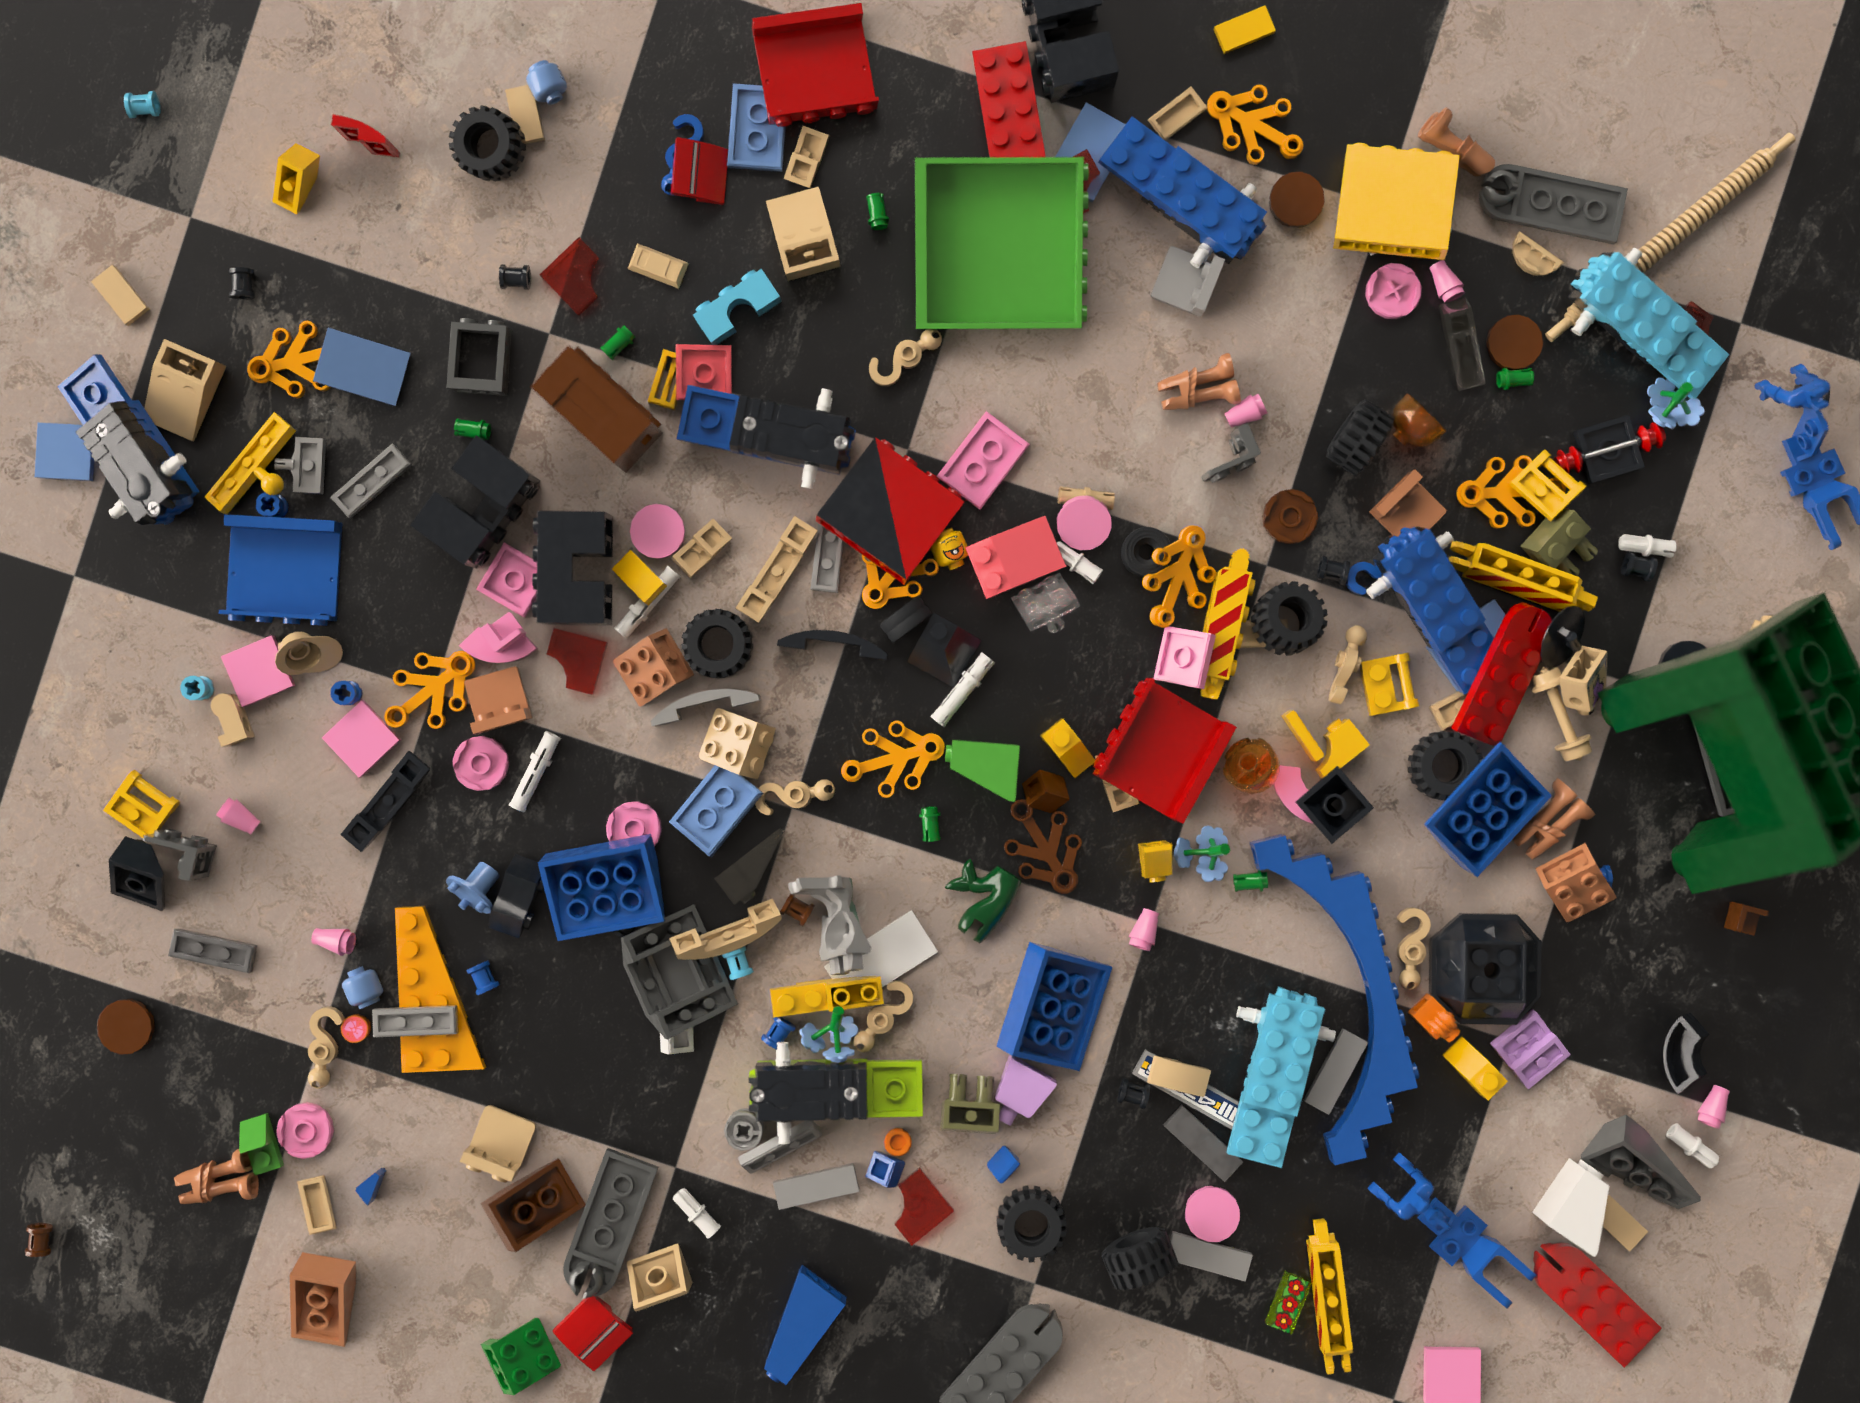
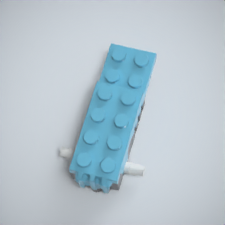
[1568,248,1729,399]
[1226,986,1336,1168]

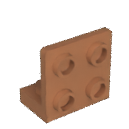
[1369,470,1446,537]
[613,628,694,707]
[464,666,532,734]
[1535,843,1616,922]

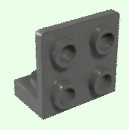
[1201,423,1261,483]
[143,829,217,881]

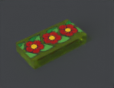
[1265,1271,1312,1334]

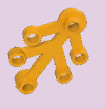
[1207,85,1303,165]
[247,321,331,398]
[1456,455,1566,529]
[1142,525,1216,628]
[862,555,939,609]
[384,651,475,729]
[841,721,945,798]

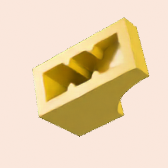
[1315,718,1370,778]

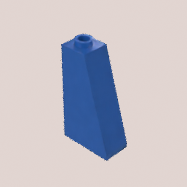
[764,1265,846,1385]

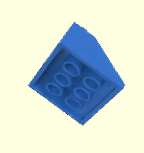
[1424,742,1552,877]
[538,834,665,941]
[996,942,1112,1071]

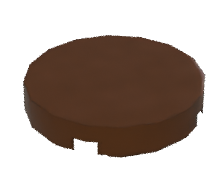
[1269,172,1325,228]
[1486,315,1543,370]
[1262,489,1318,544]
[97,999,155,1055]

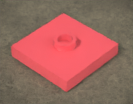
[676,344,732,401]

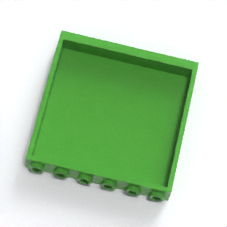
[915,157,1089,329]

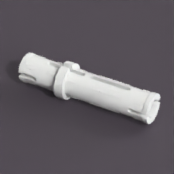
[614,566,681,639]
[931,652,995,727]
[509,731,561,812]

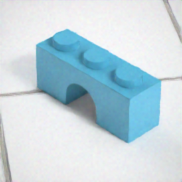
[693,269,782,345]

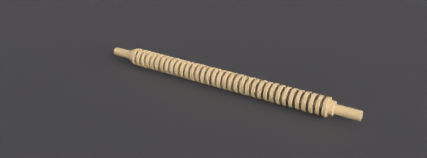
[1545,133,1796,342]

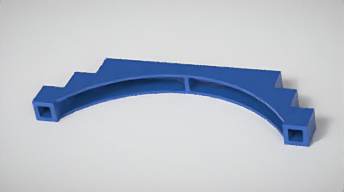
[1250,834,1419,1165]

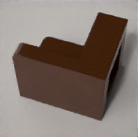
[1022,770,1070,813]
[1724,902,1769,936]

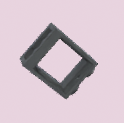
[446,318,512,396]

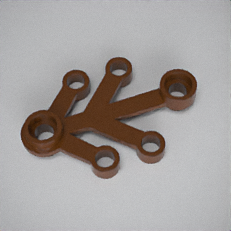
[1004,799,1082,894]

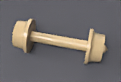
[1532,666,1592,761]

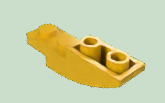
[770,976,884,1018]

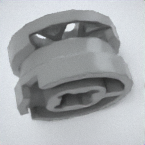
[724,1108,764,1151]

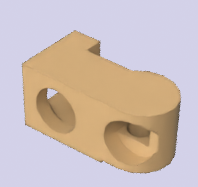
[211,693,255,747]

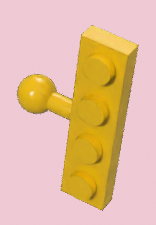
[205,412,296,515]

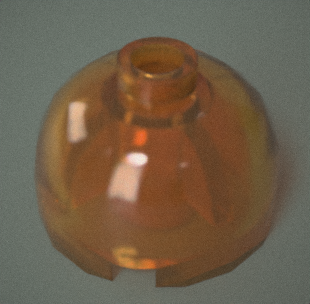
[1392,393,1446,447]
[1223,738,1280,794]

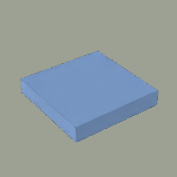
[35,423,94,481]

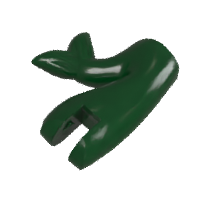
[945,859,1022,943]

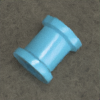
[124,91,160,118]
[180,676,214,700]
[722,946,754,980]

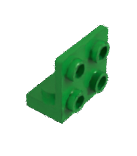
[481,1318,561,1395]

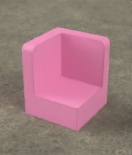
[479,612,527,653]

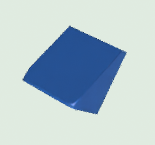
[987,1146,1020,1184]
[865,1151,905,1188]
[355,1168,386,1206]

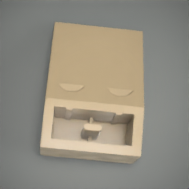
[766,187,841,281]
[144,339,226,442]

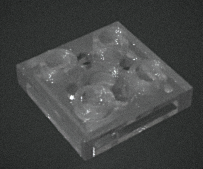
[1011,573,1080,633]

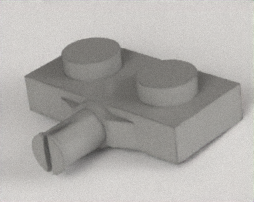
[274,437,326,494]

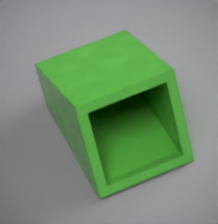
[945,740,1020,802]

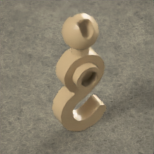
[869,329,942,386]
[1329,625,1367,705]
[755,779,835,815]
[1397,907,1431,990]
[853,981,913,1052]
[308,1007,345,1089]

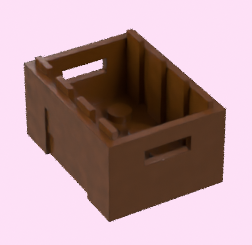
[530,345,663,473]

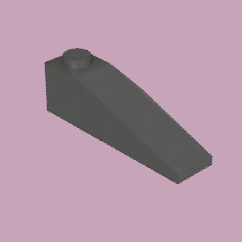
[1581,1115,1701,1209]

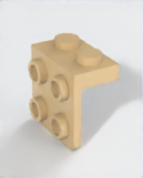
[699,708,776,780]
[460,1105,536,1182]

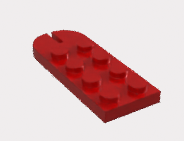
[972,41,1045,158]
[1451,602,1552,747]
[1533,1242,1662,1368]

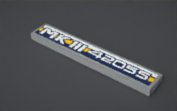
[1132,1049,1239,1129]

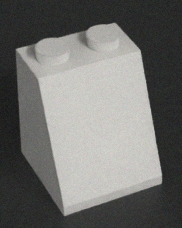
[1533,1158,1609,1257]

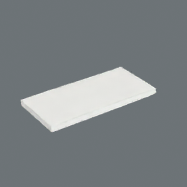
[824,910,938,987]

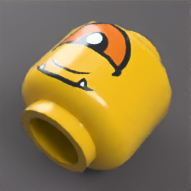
[930,527,968,570]

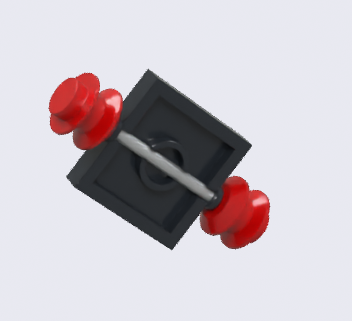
[1554,415,1666,484]

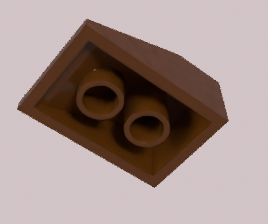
[481,1158,586,1252]

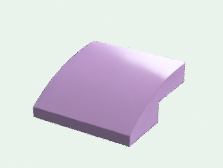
[1490,1009,1570,1090]

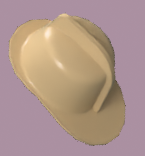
[275,631,343,675]

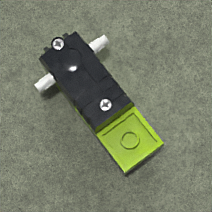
[748,1042,923,1144]

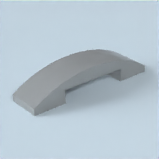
[651,689,761,726]

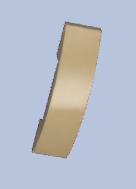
[736,516,818,623]
[669,898,782,960]

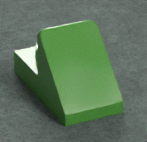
[239,1113,284,1175]

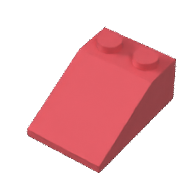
[965,516,1067,599]

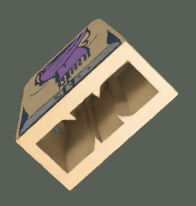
[1559,646,1607,715]

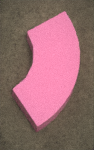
[459,627,538,663]
[1271,764,1313,823]

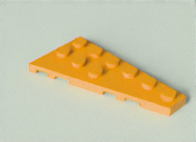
[395,906,486,1073]

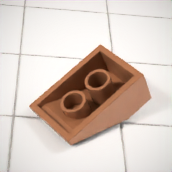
[290,1252,356,1347]

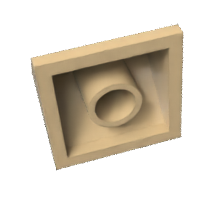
[627,1244,693,1312]

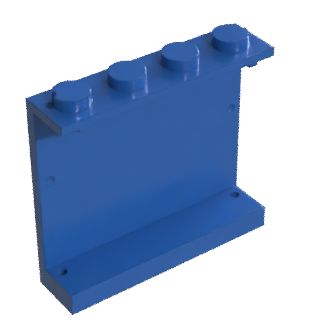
[219,514,342,626]

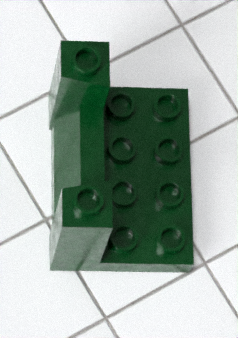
[1598,592,1860,894]

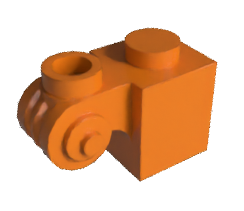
[1407,993,1460,1042]

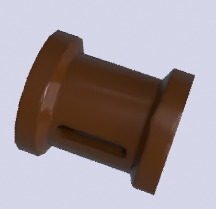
[780,893,815,927]
[25,1223,53,1257]

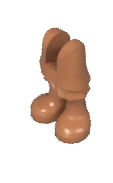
[1418,107,1495,177]
[1157,353,1241,410]
[1512,778,1595,859]
[174,1149,259,1204]

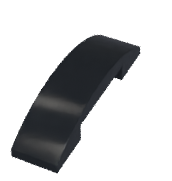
[777,630,888,660]
[340,751,431,852]

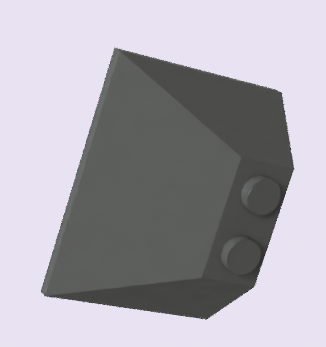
[621,904,738,1040]

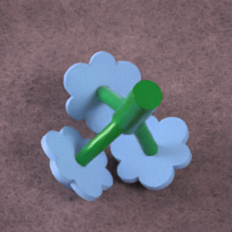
[1647,378,1705,429]
[1174,825,1230,882]
[800,1006,859,1063]

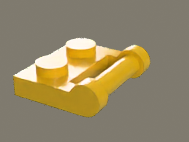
[1510,450,1587,522]
[1360,653,1419,716]
[103,770,180,838]

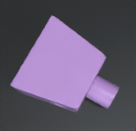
[995,1055,1057,1126]

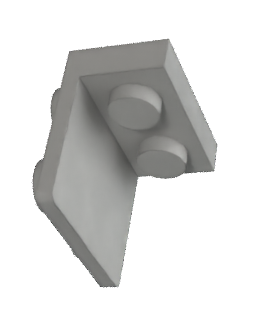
[1151,246,1225,317]

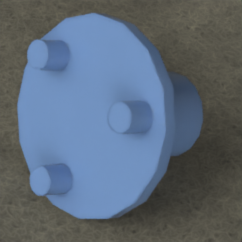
[446,862,499,914]

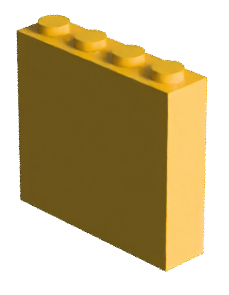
[1333,143,1460,260]

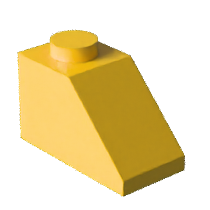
[273,143,320,214]
[1040,719,1095,778]
[1138,840,1172,882]
[1442,1036,1508,1101]

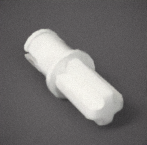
[1618,534,1676,558]
[1057,541,1103,584]
[1666,1123,1719,1169]
[673,1188,721,1239]

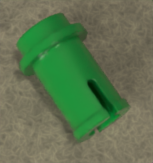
[866,193,889,230]
[600,325,635,360]
[1496,368,1534,390]
[454,418,491,440]
[919,806,941,842]
[1233,870,1268,892]

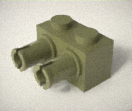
[1520,508,1598,576]
[940,1074,1000,1134]

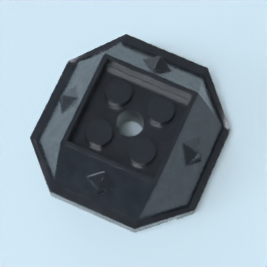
[1429,913,1542,1025]

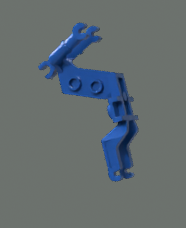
[1754,364,1860,550]
[1367,1152,1537,1309]

